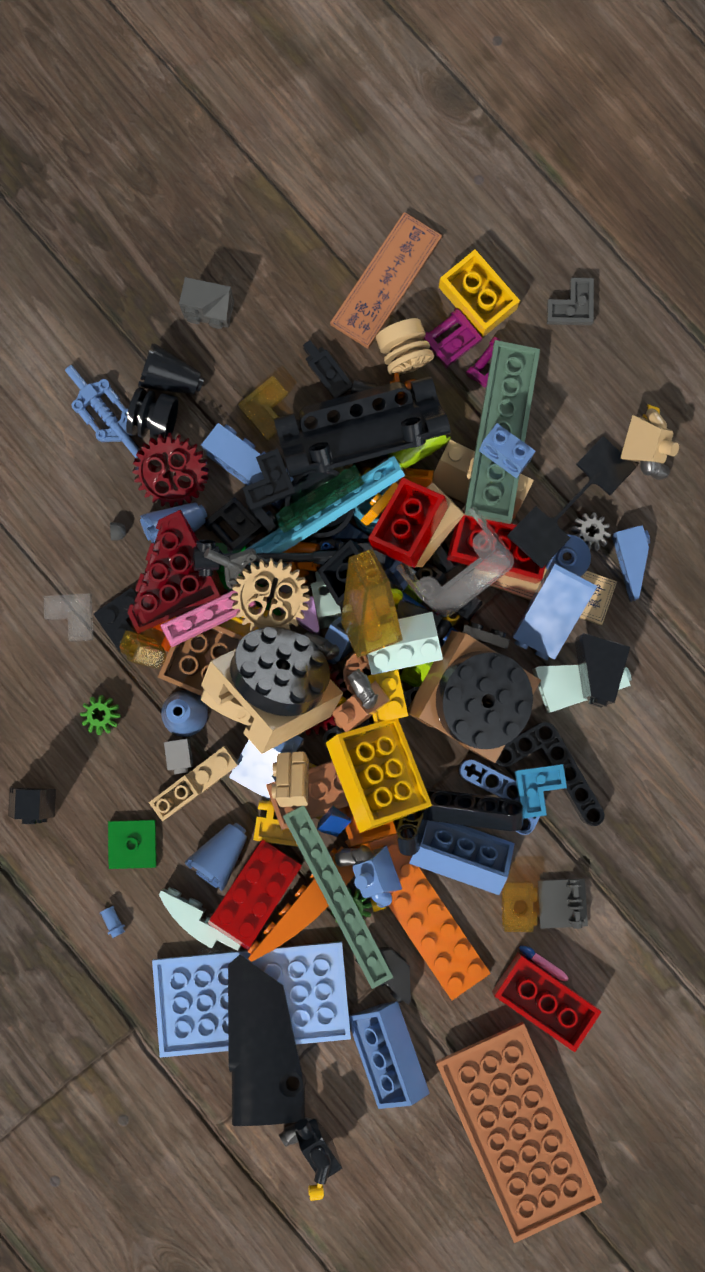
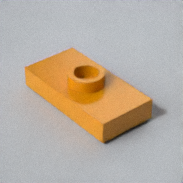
[360,482,398,526]

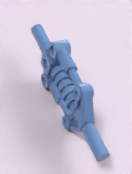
[65,365,140,458]

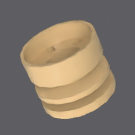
[376,318,434,376]

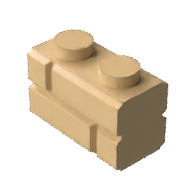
[272,752,309,807]

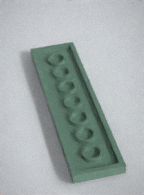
[464,340,540,524]

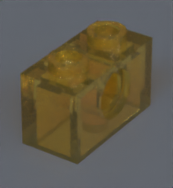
[502,881,537,932]

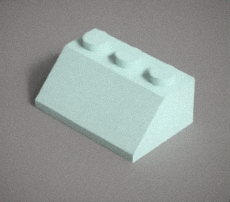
[362,612,443,675]

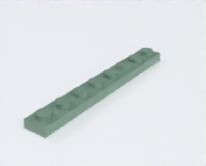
[283,806,393,989]

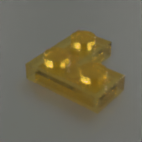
[238,376,288,441]

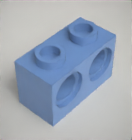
[479,423,536,479]

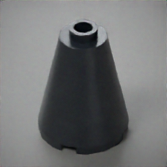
[138,343,204,395]

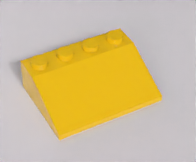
[326,718,432,833]

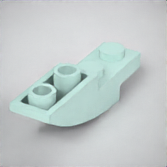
[159,887,241,951]

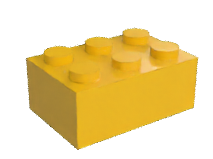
[439,249,520,338]

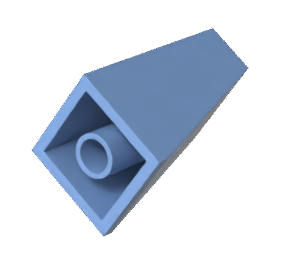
[512,562,597,660]

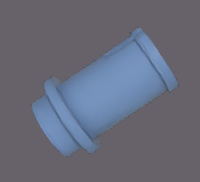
[100,906,125,938]

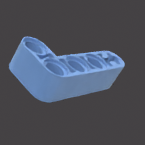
[459,760,546,835]

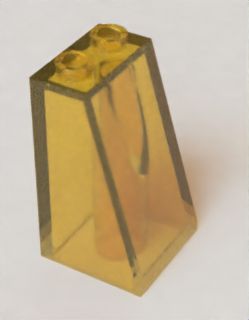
[341,549,403,658]

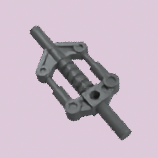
[204,548,307,603]

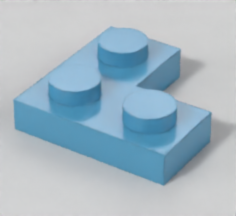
[515,764,567,819]

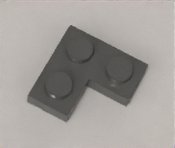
[547,278,594,325]

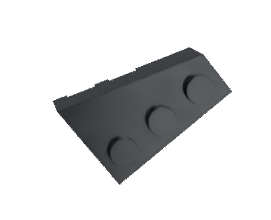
[8,788,56,824]

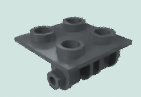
[537,878,588,929]

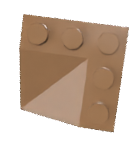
[158,626,244,696]

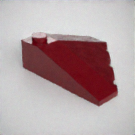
[127,510,226,634]

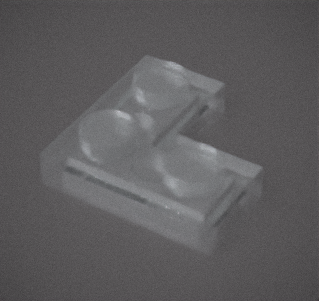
[43,593,94,642]

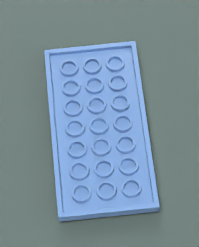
[152,941,351,1058]

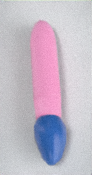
[519,945,568,981]

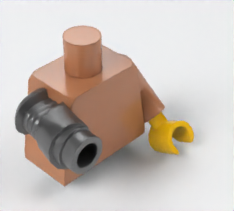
[332,669,390,732]

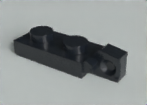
[303,340,353,399]

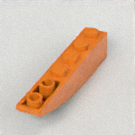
[247,846,355,962]

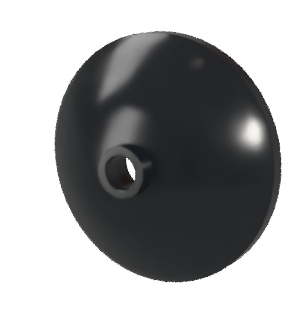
[285,469,355,538]

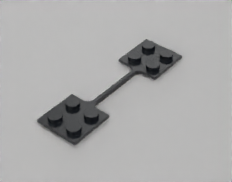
[507,436,636,569]

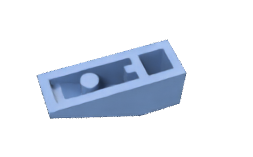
[612,525,650,602]

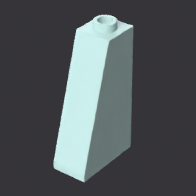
[532,665,632,713]

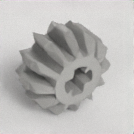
[571,512,611,551]

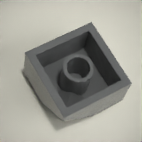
[179,277,234,329]

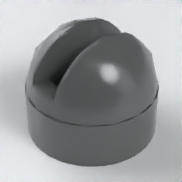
[110,522,126,541]

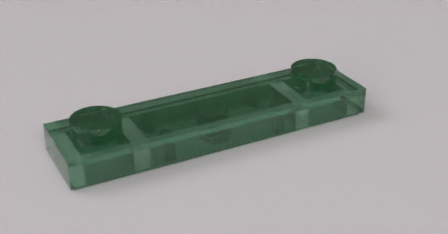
[275,465,364,533]

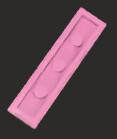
[161,590,256,648]

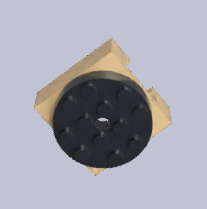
[201,627,343,754]

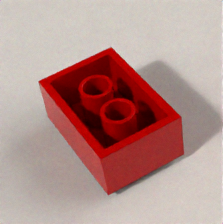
[368,478,448,568]

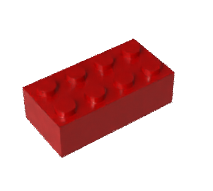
[447,510,546,584]
[208,839,302,950]
[492,952,602,1052]

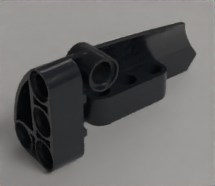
[228,954,306,1126]

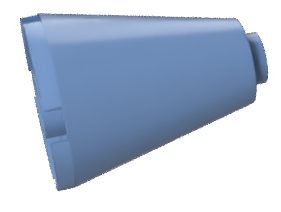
[140,502,207,543]
[161,690,208,737]
[185,823,247,891]

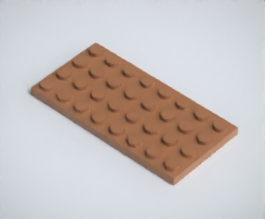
[435,1022,602,1243]

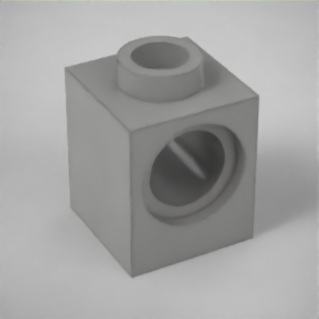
[164,739,194,774]

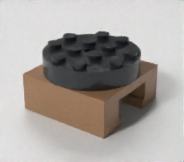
[407,630,541,763]

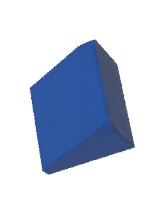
[317,806,352,837]

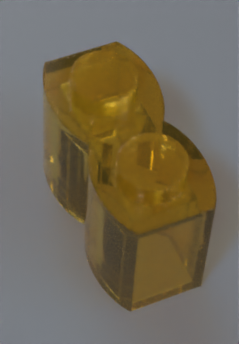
[120,630,166,669]

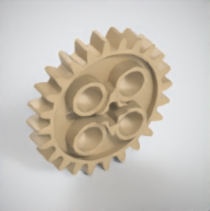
[231,558,310,631]

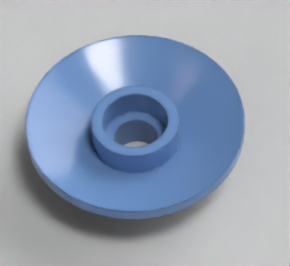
[546,534,591,577]

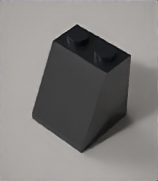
[318,540,403,616]
[575,633,630,708]

